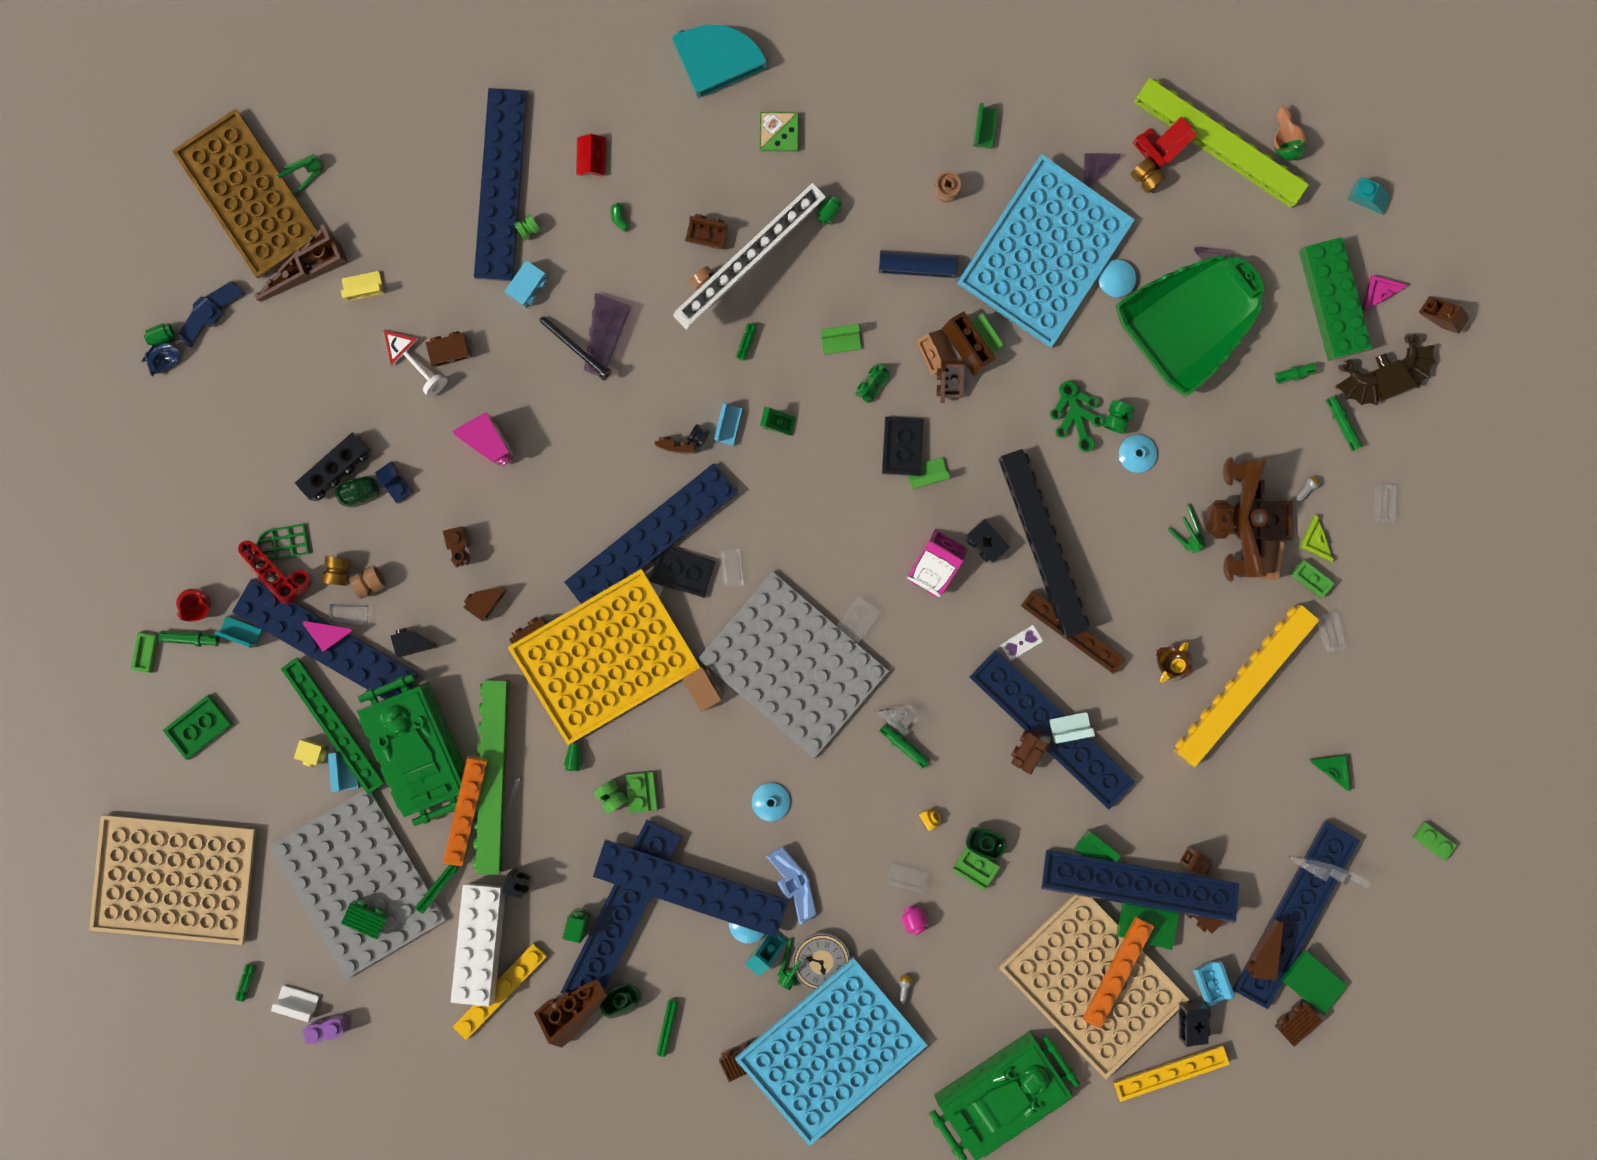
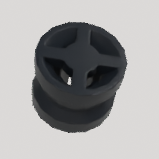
[687,424,710,448]

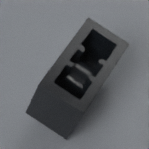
[966,519,1010,563]
[1179,1000,1211,1047]

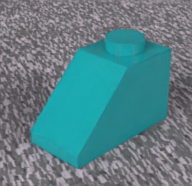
[1347,177,1391,215]
[745,933,788,976]

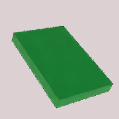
[163,694,233,760]
[1116,903,1179,950]
[1281,950,1348,1015]

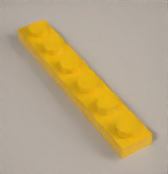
[453,943,548,1040]
[1113,1044,1230,1102]

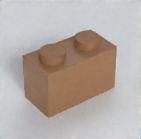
[682,667,723,712]

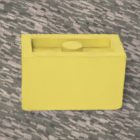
[341,271,384,301]

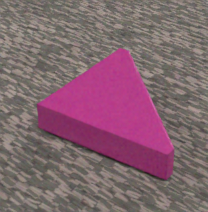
[1362,275,1407,311]
[303,621,353,652]

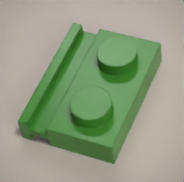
[625,771,658,813]
[952,846,1000,890]

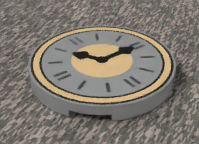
[792,932,850,990]

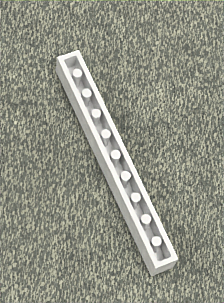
[673,183,826,330]

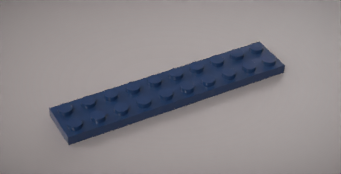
[474,88,528,281]
[564,463,738,603]
[232,579,419,699]
[969,649,1135,810]
[560,819,681,994]
[1233,821,1360,1009]
[593,839,788,938]
[1041,850,1239,923]

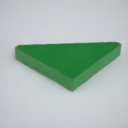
[1310,755,1351,791]

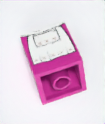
[452,412,515,466]
[907,529,968,597]

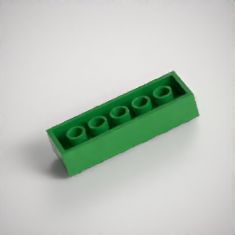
[1299,237,1372,361]

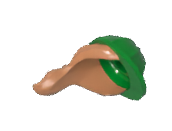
[1274,105,1307,161]

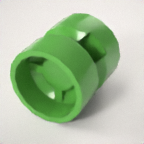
[593,778,628,814]

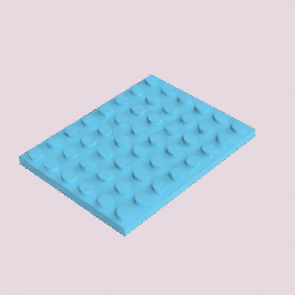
[956,154,1135,348]
[735,957,928,1146]

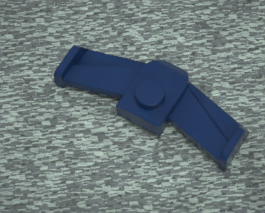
[178,280,245,348]

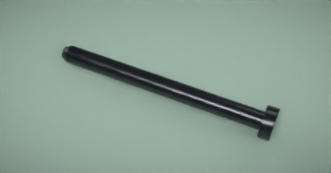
[540,317,612,381]

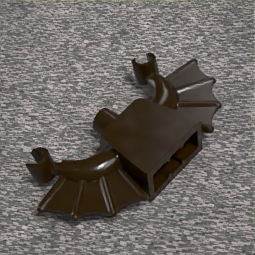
[1335,334,1436,406]

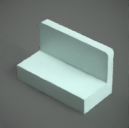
[1049,712,1094,744]

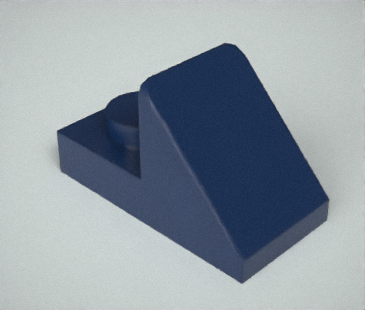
[375,461,413,504]

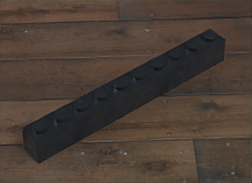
[998,449,1090,639]

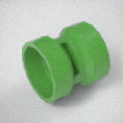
[514,214,540,240]

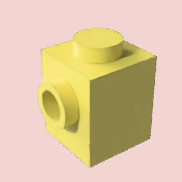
[294,739,327,767]

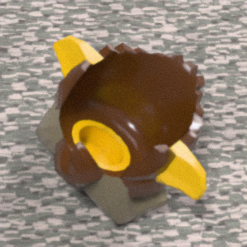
[1156,642,1192,683]

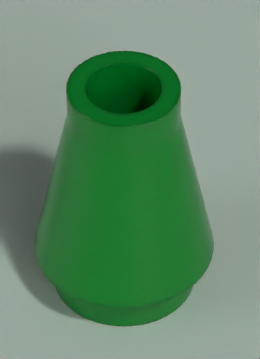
[563,743,582,771]

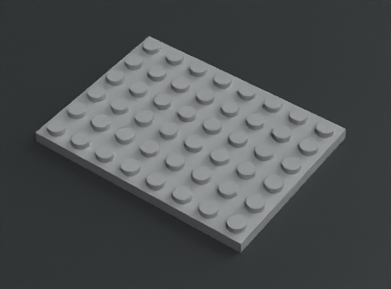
[698,571,889,758]
[269,790,447,979]

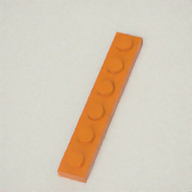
[443,755,487,866]
[1082,916,1154,1029]

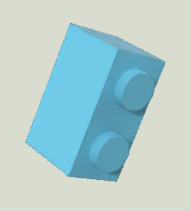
[504,260,548,308]

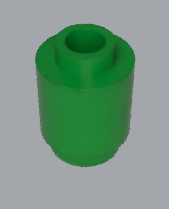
[815,195,842,225]
[144,323,175,346]

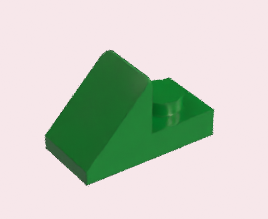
[760,407,796,436]

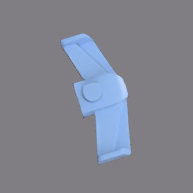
[765,847,817,924]

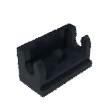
[502,868,531,899]

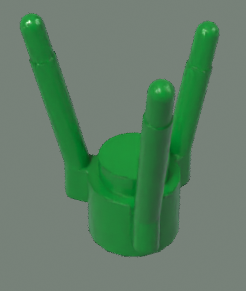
[276,153,323,195]
[1168,504,1206,553]
[777,938,801,990]

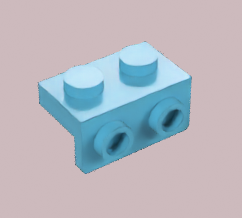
[1193,961,1235,1007]

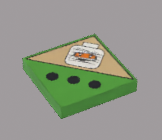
[759,112,798,152]

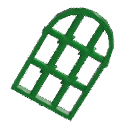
[257,523,310,560]

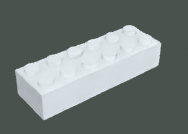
[451,883,506,1006]

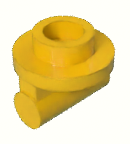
[919,808,941,831]

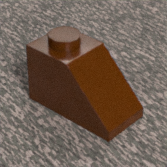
[463,588,507,621]
[1179,846,1212,877]

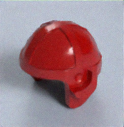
[176,589,211,622]

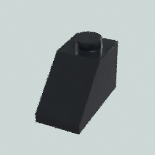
[390,628,437,658]

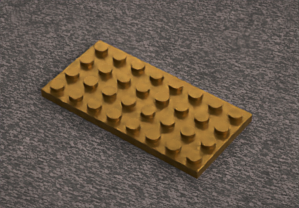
[172,109,318,279]

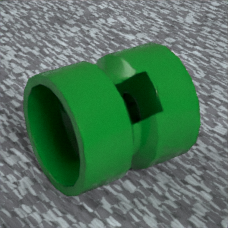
[1103,400,1136,434]

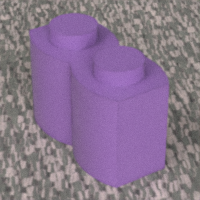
[302,1014,349,1044]

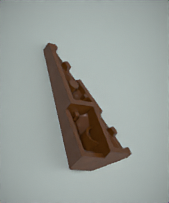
[254,224,348,302]

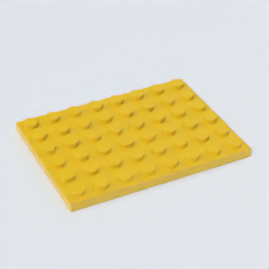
[507,568,700,745]

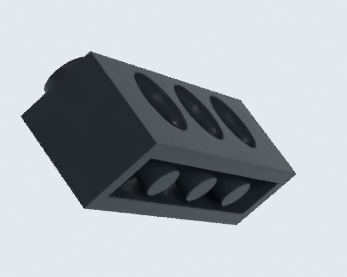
[295,432,372,501]

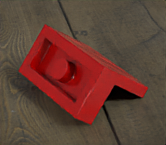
[1154,117,1198,163]
[1132,128,1167,170]
[576,133,606,176]

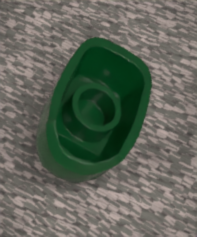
[335,476,379,508]
[965,827,1007,860]
[600,983,642,1019]

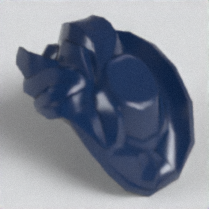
[141,343,181,376]

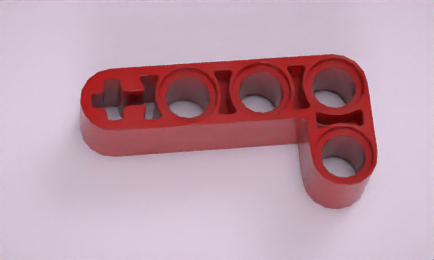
[238,540,311,604]

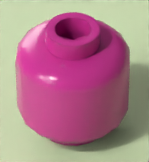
[901,905,929,936]

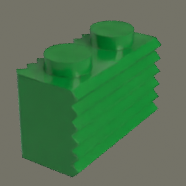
[341,899,389,940]
[562,908,590,943]

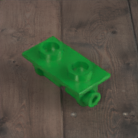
[855,364,890,403]

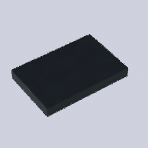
[882,417,923,476]
[649,548,716,598]

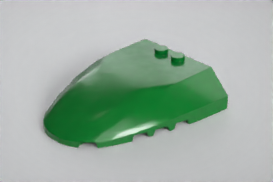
[1115,255,1264,397]

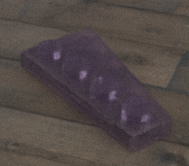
[584,293,631,376]

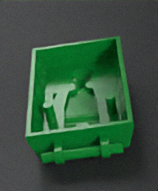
[357,674,465,826]
[929,1031,1080,1160]

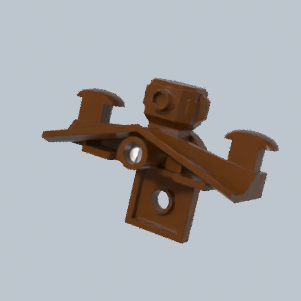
[1206,457,1293,582]

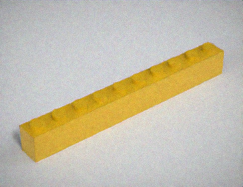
[1173,605,1319,767]

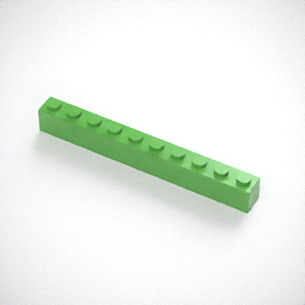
[473,680,510,875]

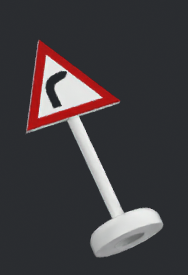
[384,330,448,397]

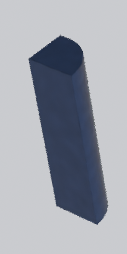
[878,250,957,278]

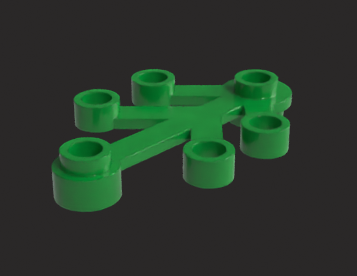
[1049,380,1104,453]

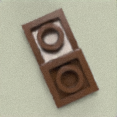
[655,436,696,454]

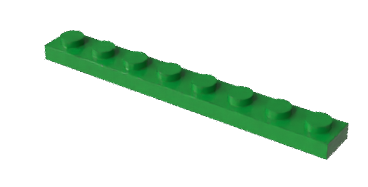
[281,657,385,794]

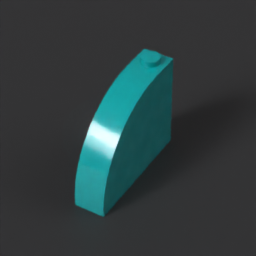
[672,25,767,99]

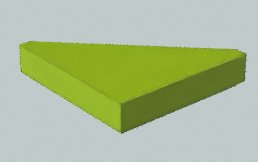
[1299,515,1334,562]

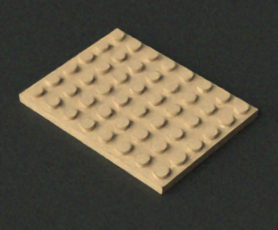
[89,814,256,945]
[998,895,1189,1079]

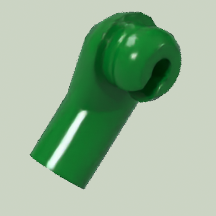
[610,202,630,232]

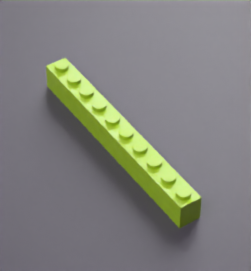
[1134,78,1309,208]

